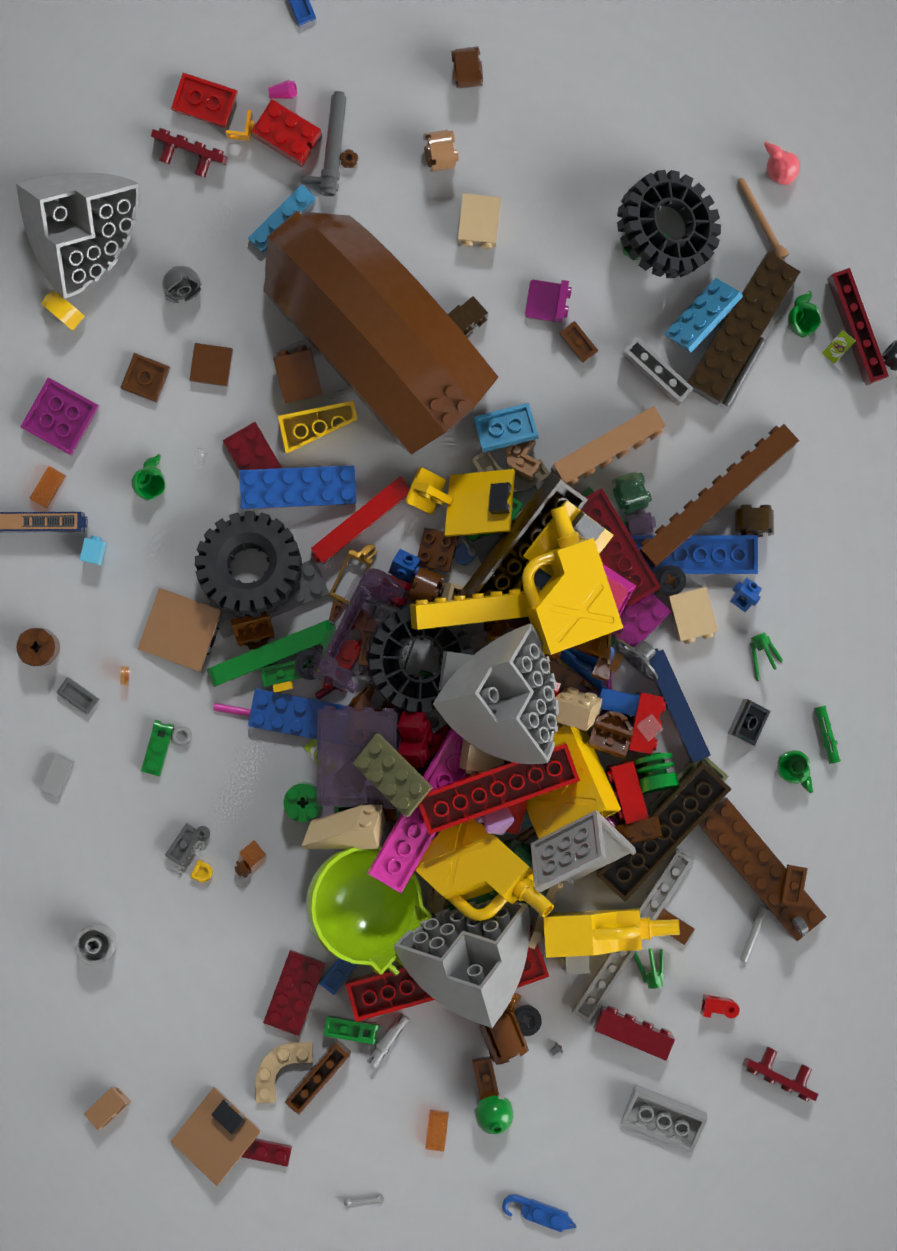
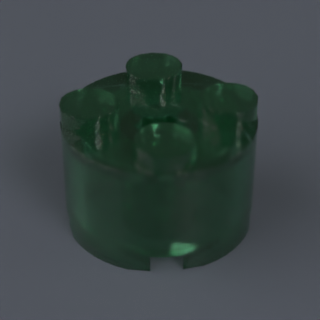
[612,471,652,515]

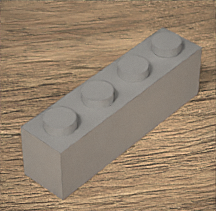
[622,337,694,406]

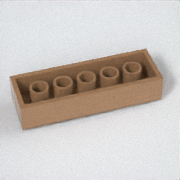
[551,406,666,486]

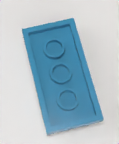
[664,278,743,352]

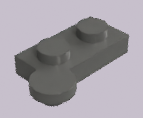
[165,823,210,866]

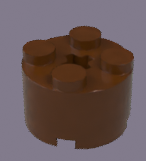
[451,46,483,89]
[406,567,445,604]
[16,628,60,666]

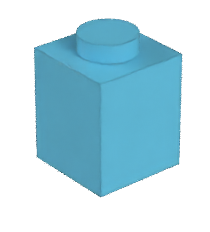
[79,535,107,565]

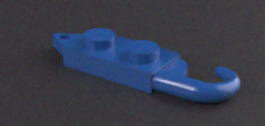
[502,1194,577,1232]

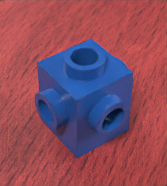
[388,549,420,583]
[730,577,762,612]

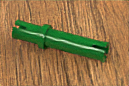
[814,705,841,764]

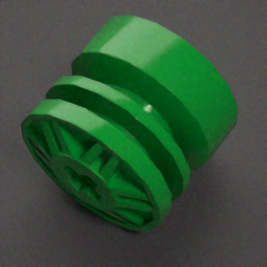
[633,752,679,794]

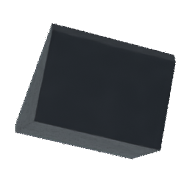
[728,699,771,746]

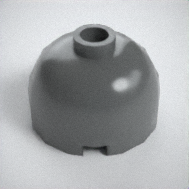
[162,266,202,303]

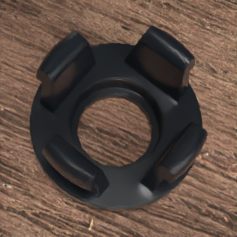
[882,340,897,371]

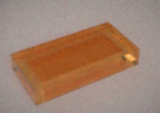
[30,466,66,508]
[425,1109,449,1152]

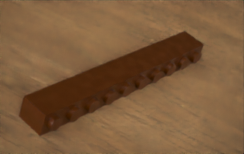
[639,424,800,568]

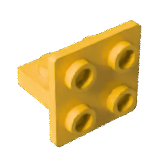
[405,467,454,515]

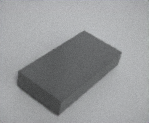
[56,677,99,715]

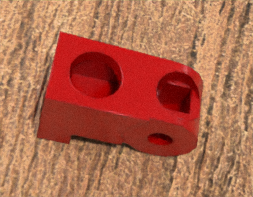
[700,994,740,1018]

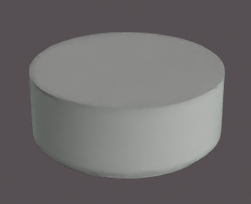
[172,726,192,745]

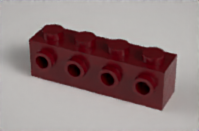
[593,1005,675,1061]

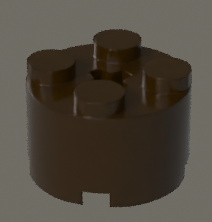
[735,504,774,537]

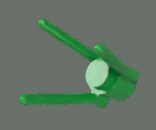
[749,632,783,681]
[633,948,664,989]

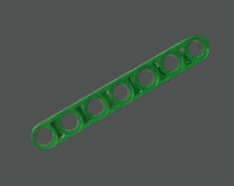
[206,620,336,687]

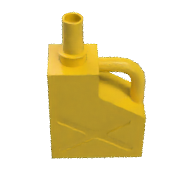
[522,506,623,655]
[526,723,621,839]
[415,819,554,921]
[543,908,680,958]

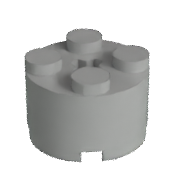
[74,923,117,966]

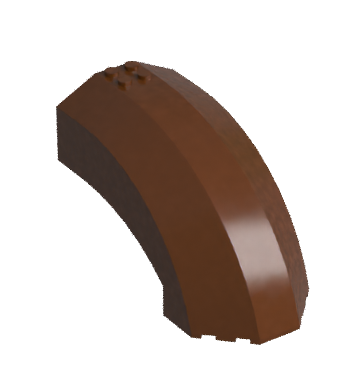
[263,211,499,455]

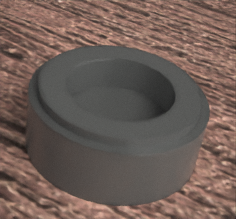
[792,916,809,936]

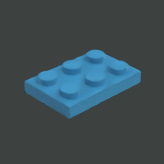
[473,403,539,453]

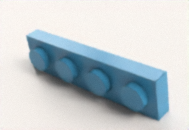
[248,184,316,253]

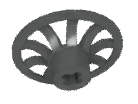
[614,639,658,681]

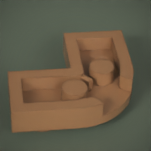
[506,440,542,480]

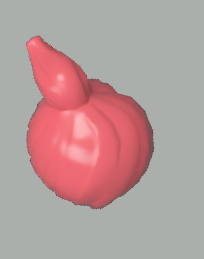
[764,141,800,185]

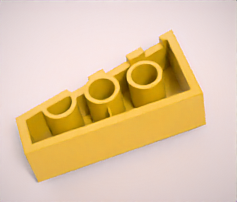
[278,400,358,454]

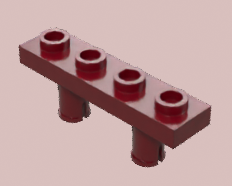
[151,128,228,178]
[742,1047,819,1102]

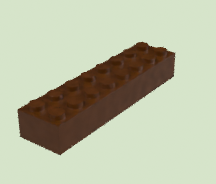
[698,797,827,942]

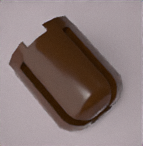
[479,1009,529,1065]

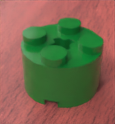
[283,782,324,822]

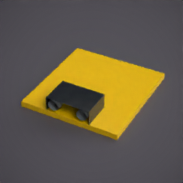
[445,469,515,537]
[523,500,614,576]

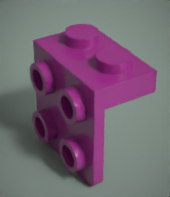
[525,279,572,323]

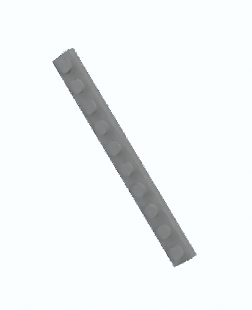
[572,850,694,1022]

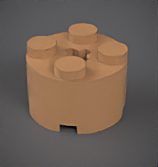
[423,129,459,172]

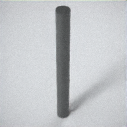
[723,337,766,407]

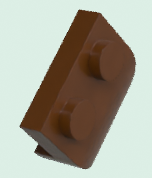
[230,611,274,649]
[588,712,633,758]

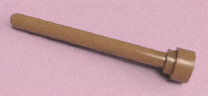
[738,178,789,260]

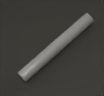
[740,906,768,962]

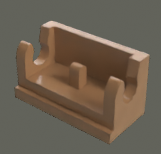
[84,1087,131,1130]

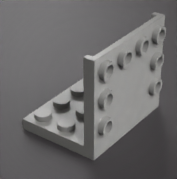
[531,810,636,893]

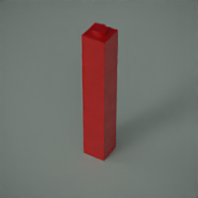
[311,476,410,564]

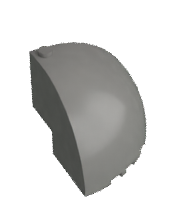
[16,172,140,299]
[433,624,559,764]
[394,900,530,1028]

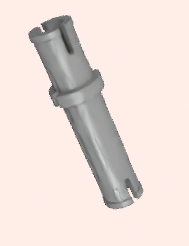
[367,1013,410,1068]

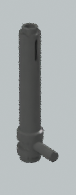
[301,91,346,197]

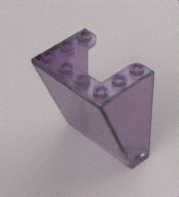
[317,706,401,809]

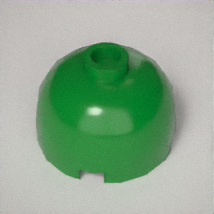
[474,1096,513,1134]

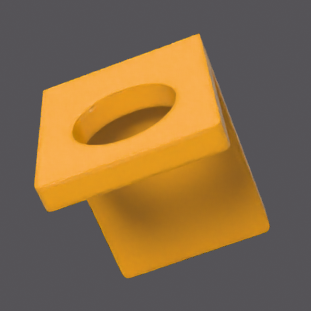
[225,110,255,141]

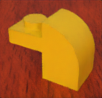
[40,289,85,331]

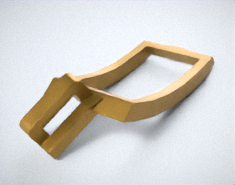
[328,544,378,605]

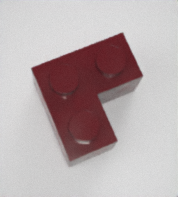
[397,711,435,768]

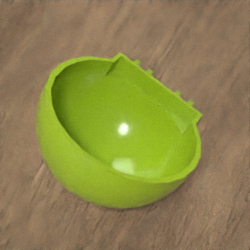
[306,847,432,976]

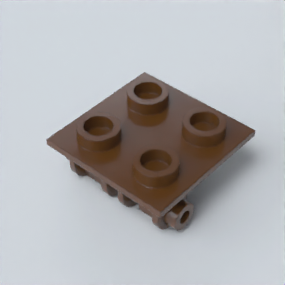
[417,528,458,572]

